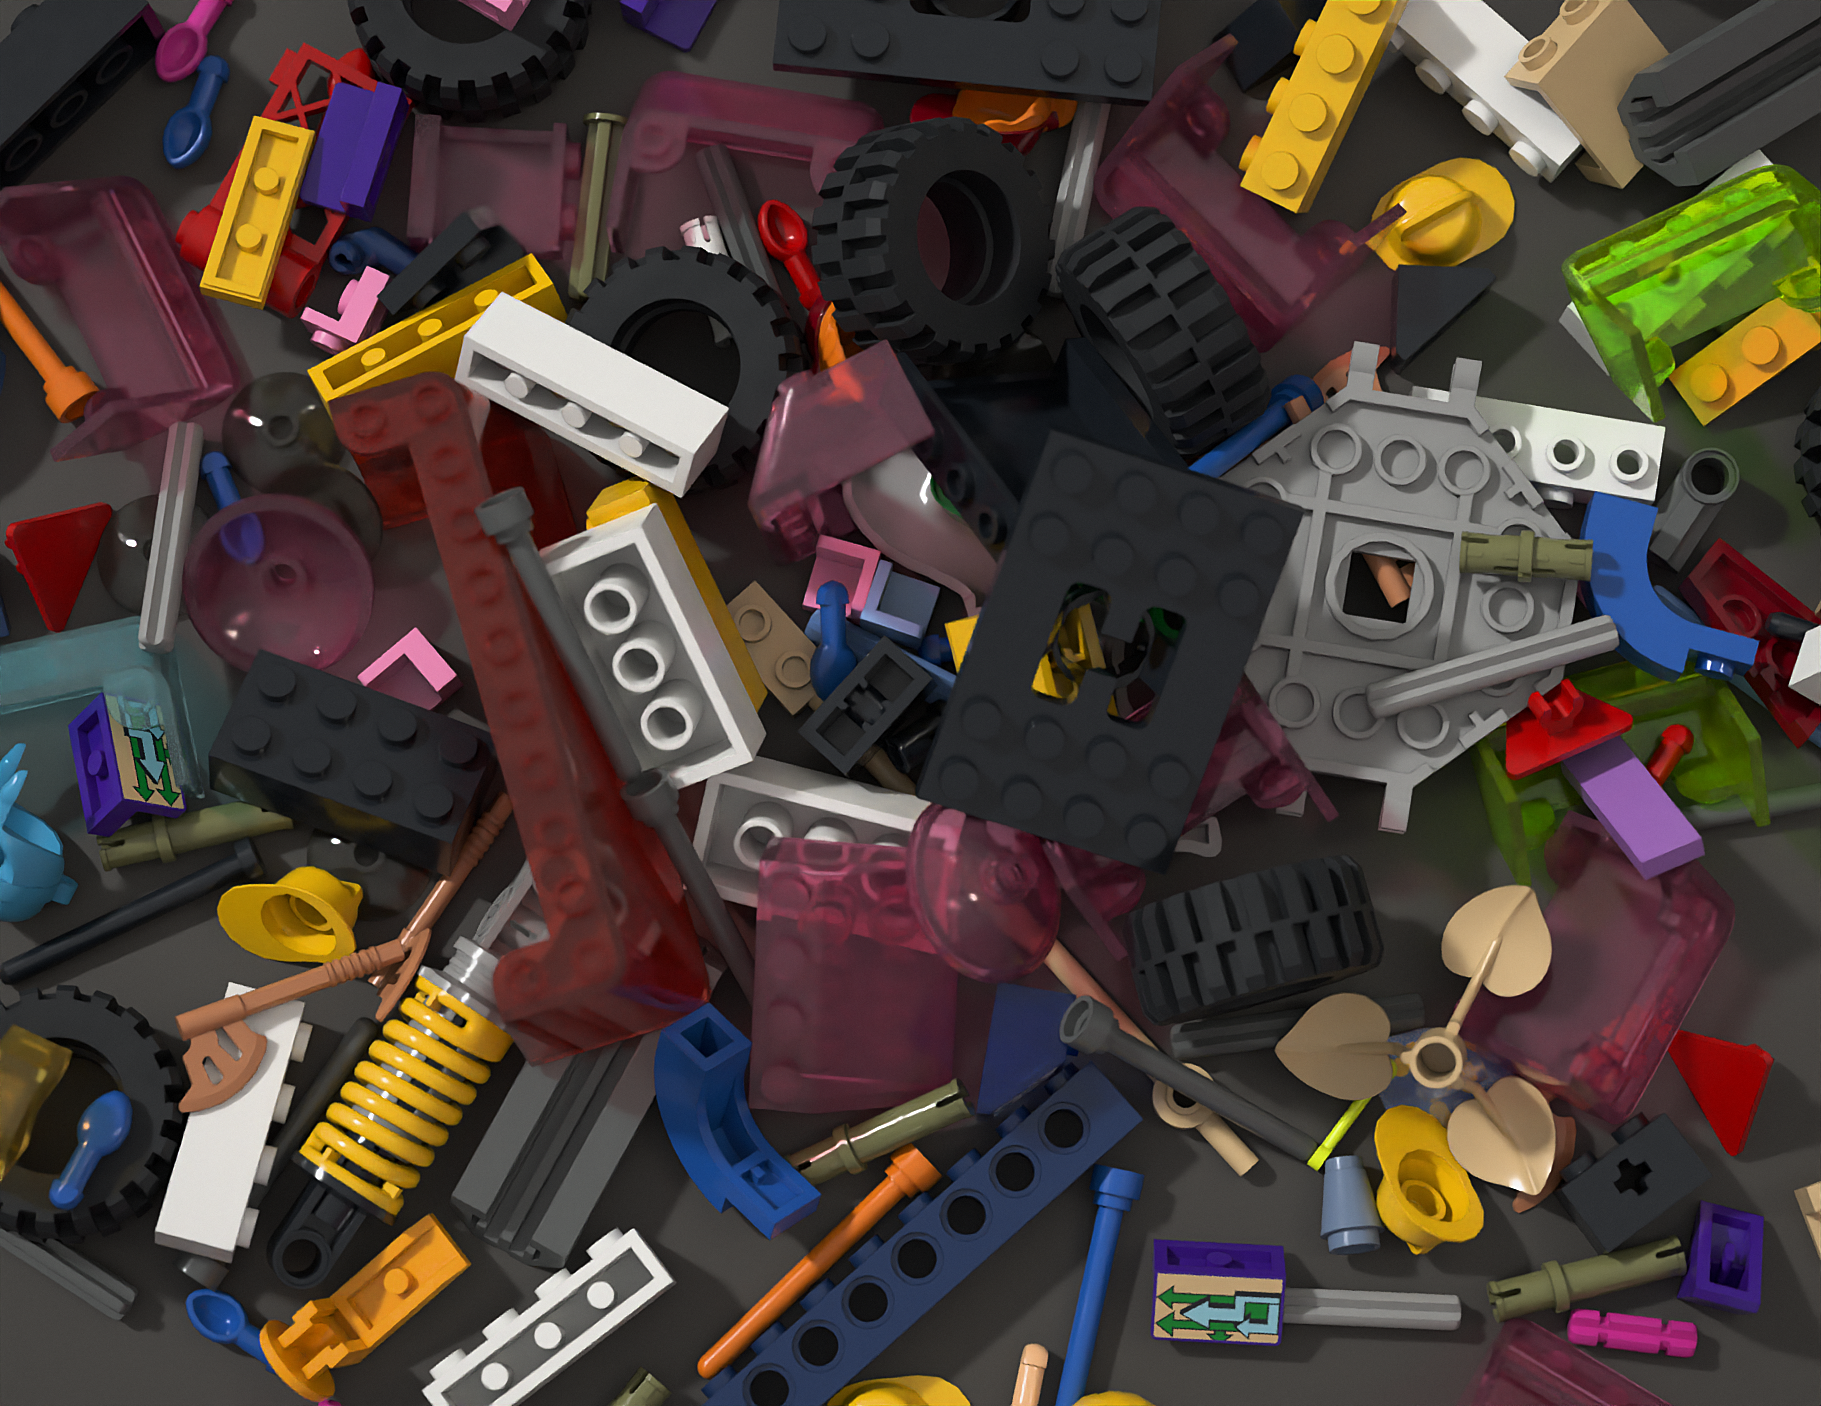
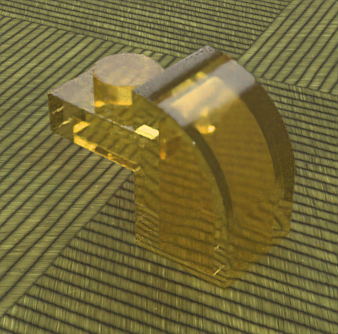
[0,1024,72,1183]

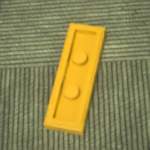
[199,115,316,310]

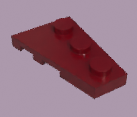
[1678,537,1821,749]

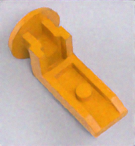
[1667,252,1821,426]
[259,1214,472,1402]

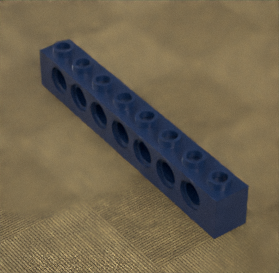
[701,1061,1143,1406]

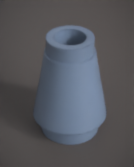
[1321,1156,1385,1255]

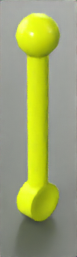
[1307,1058,1398,1172]

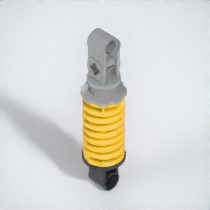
[266,845,590,1289]

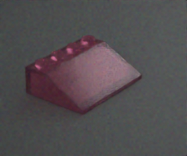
[748,836,966,1114]

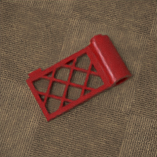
[175,42,415,319]

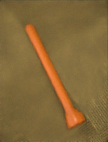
[0,280,102,423]
[697,1143,943,1380]

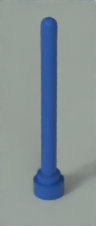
[1188,374,1324,478]
[1055,1164,1145,1406]

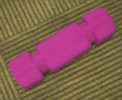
[1567,1308,1698,1358]

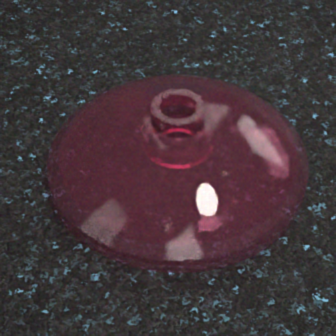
[182,494,375,672]
[905,803,1061,984]

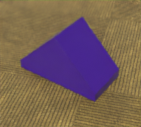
[1676,1200,1764,1315]

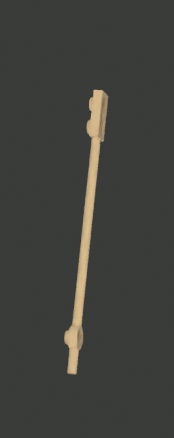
[726,580,1259,1177]

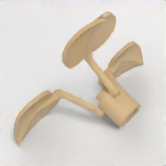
[1275,885,1556,1195]

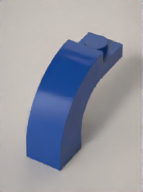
[1579,491,1759,683]
[654,1002,821,1240]

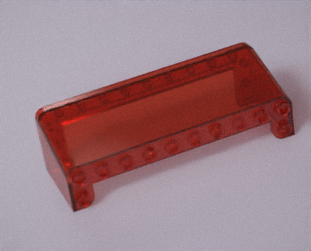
[327,371,712,1067]

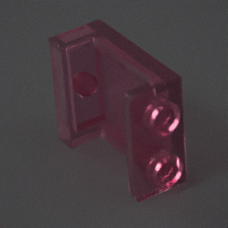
[407,114,581,260]

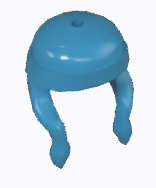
[0,743,78,922]

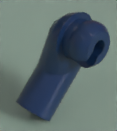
[327,227,420,275]

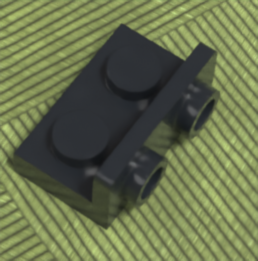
[376,204,526,315]

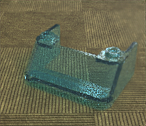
[0,616,205,800]

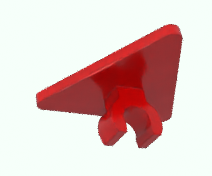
[4,502,112,633]
[1506,678,1633,780]
[1661,1027,1775,1156]

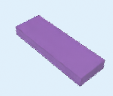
[1560,736,1705,880]

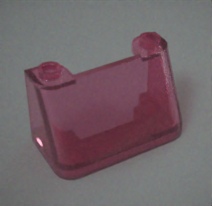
[1451,810,1735,1125]

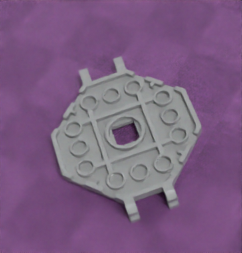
[1177,341,1579,835]

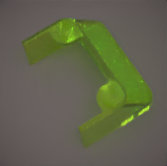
[1561,164,1821,423]
[1468,660,1771,887]

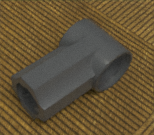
[1647,447,1739,575]

